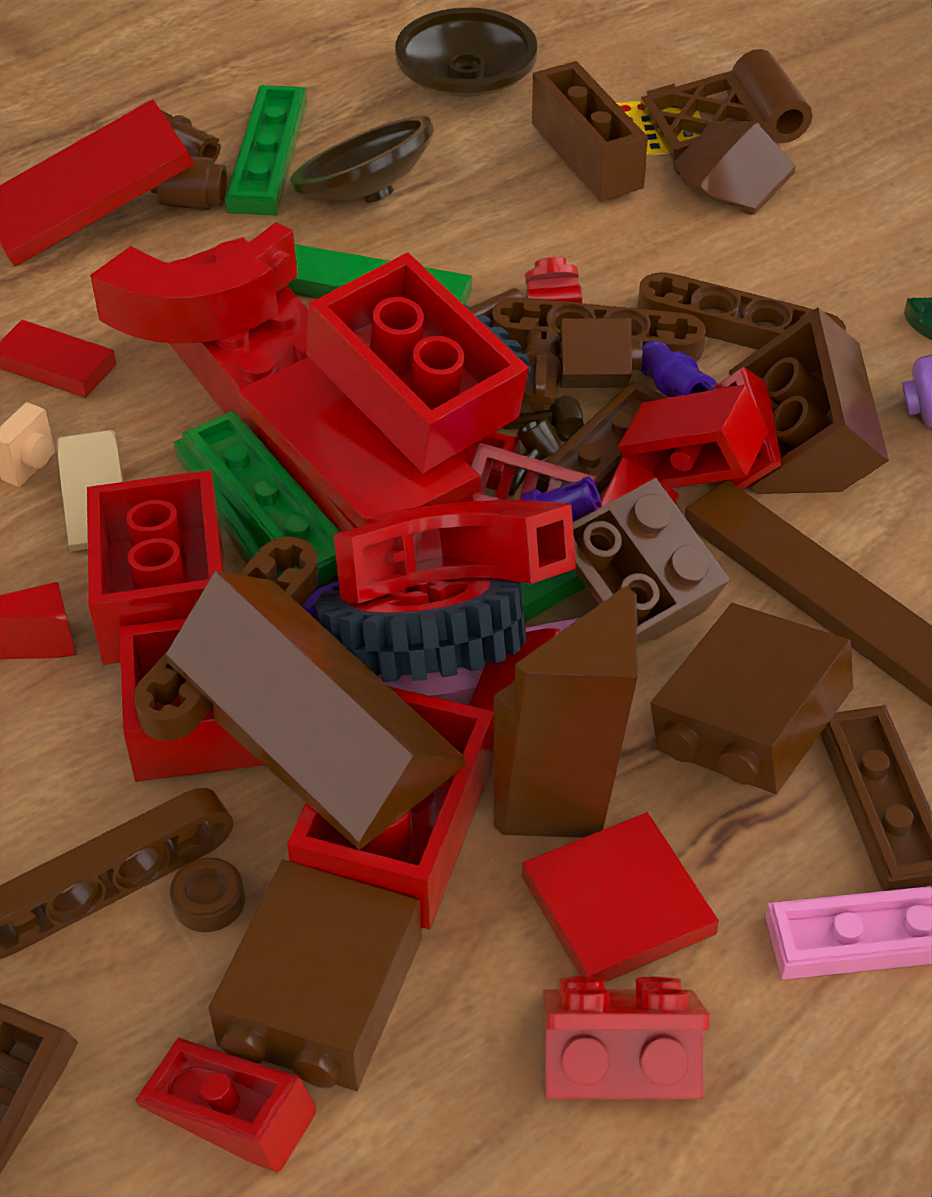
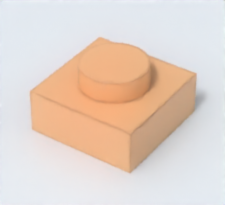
[0,402,56,488]

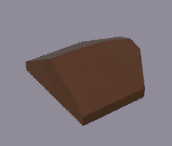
[674,121,796,215]

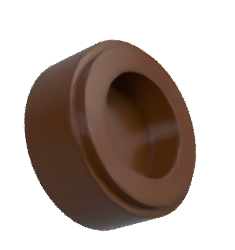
[170,858,245,932]

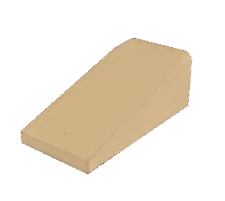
[57,430,124,552]

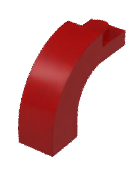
[90,222,298,344]
[334,500,576,604]

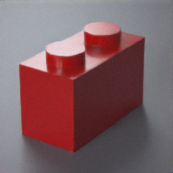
[618,384,769,488]

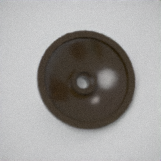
[395,7,538,97]
[290,116,434,203]

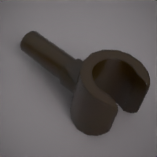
[504,396,584,441]
[508,418,561,496]

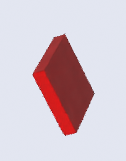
[522,812,719,982]

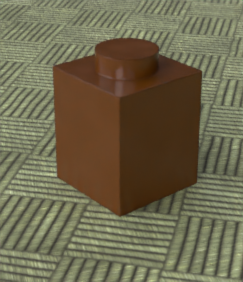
[560,318,642,388]

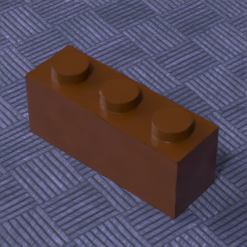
[532,61,648,201]

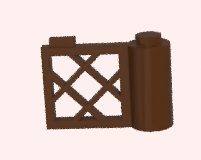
[641,49,813,161]

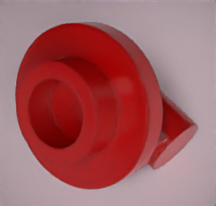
[525,257,582,303]

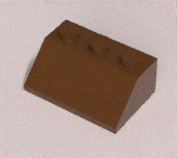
[729,307,889,494]

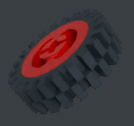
[315,578,526,682]

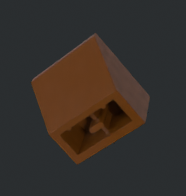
[573,478,730,642]

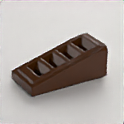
[0,1003,78,1174]

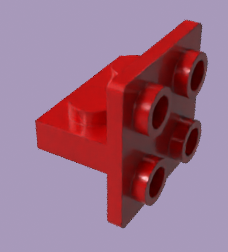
[543,976,709,1099]

